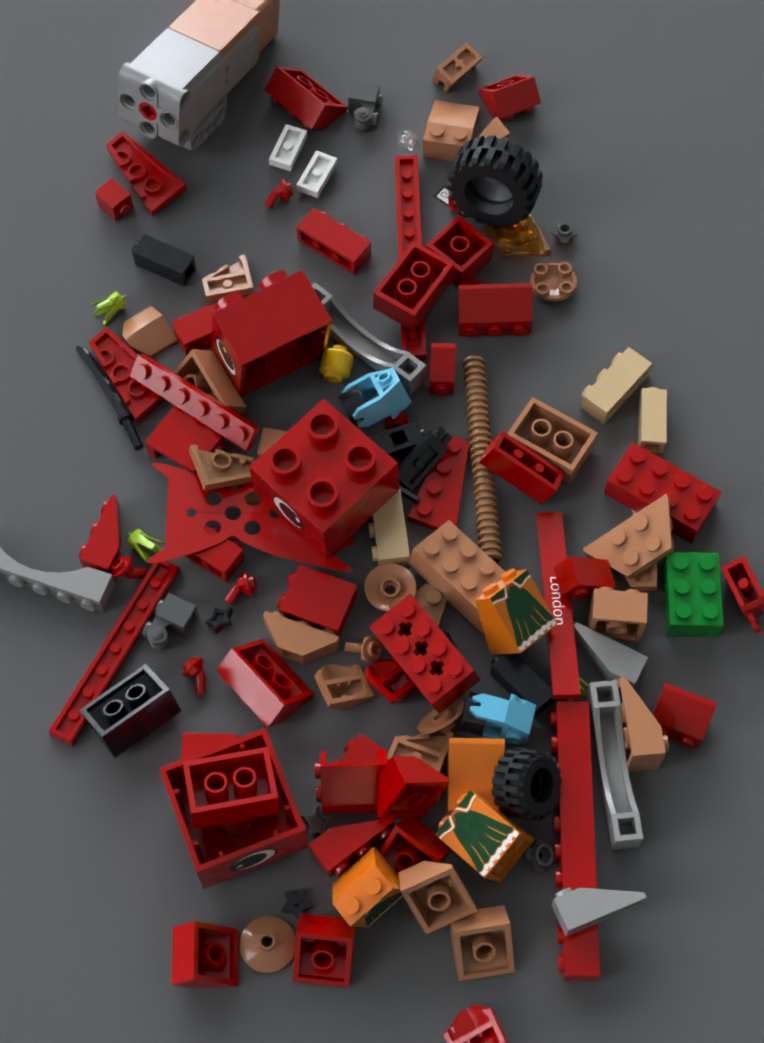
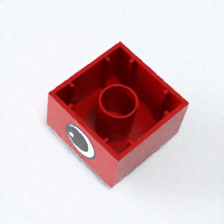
[211,270,332,398]
[249,399,400,558]
[159,728,308,889]

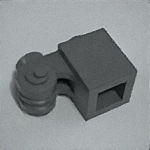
[348,80,383,131]
[142,593,199,650]

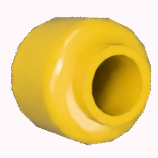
[319,345,354,383]

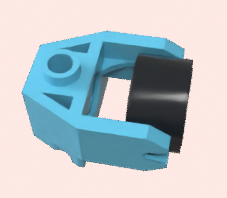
[338,368,412,427]
[460,691,536,745]

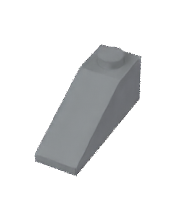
[574,622,648,689]
[551,887,647,937]

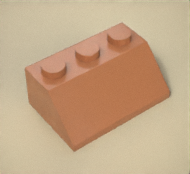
[173,349,247,415]

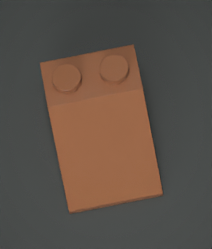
[423,100,480,162]
[617,677,669,772]

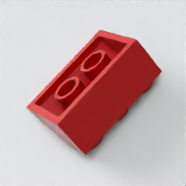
[264,66,348,131]
[457,283,533,337]
[216,639,314,727]

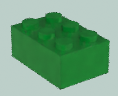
[662,552,724,637]

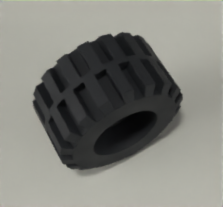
[492,747,562,821]

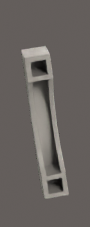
[312,283,426,396]
[0,547,115,612]
[587,680,643,850]

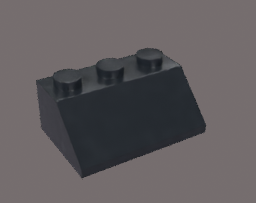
[79,664,182,758]

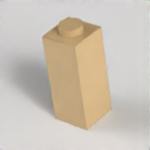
[638,387,667,454]

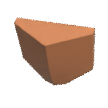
[122,306,178,358]
[314,664,374,711]

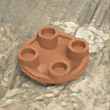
[530,262,577,302]

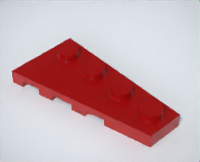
[106,131,187,217]
[89,326,164,423]
[408,435,469,531]

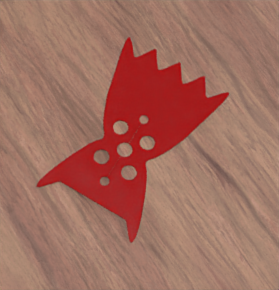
[146,463,356,572]

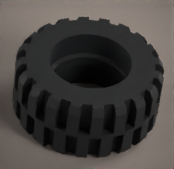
[447,135,543,227]

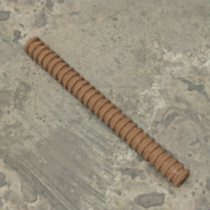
[463,356,502,563]

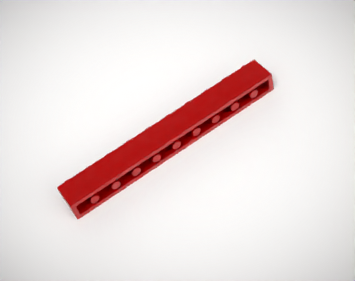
[550,701,600,981]

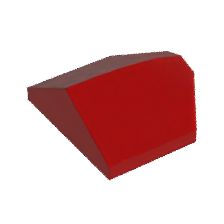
[365,657,418,704]
[443,1005,508,1043]

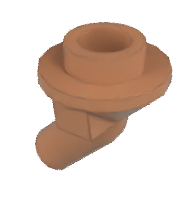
[344,636,382,663]

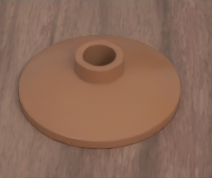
[364,563,416,612]
[417,699,466,734]
[239,916,295,973]

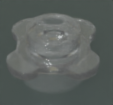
[397,130,420,150]

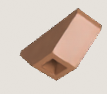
[263,611,340,665]

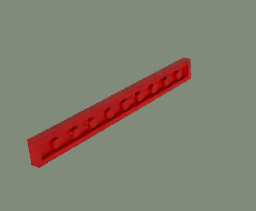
[395,155,426,360]

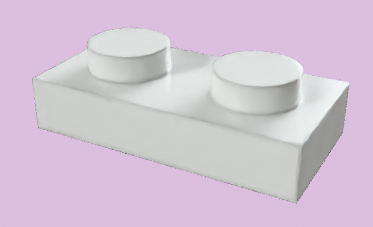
[269,124,307,171]
[296,150,338,198]

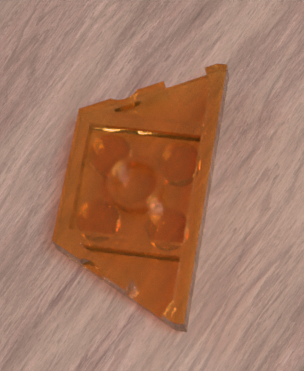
[481,214,551,257]

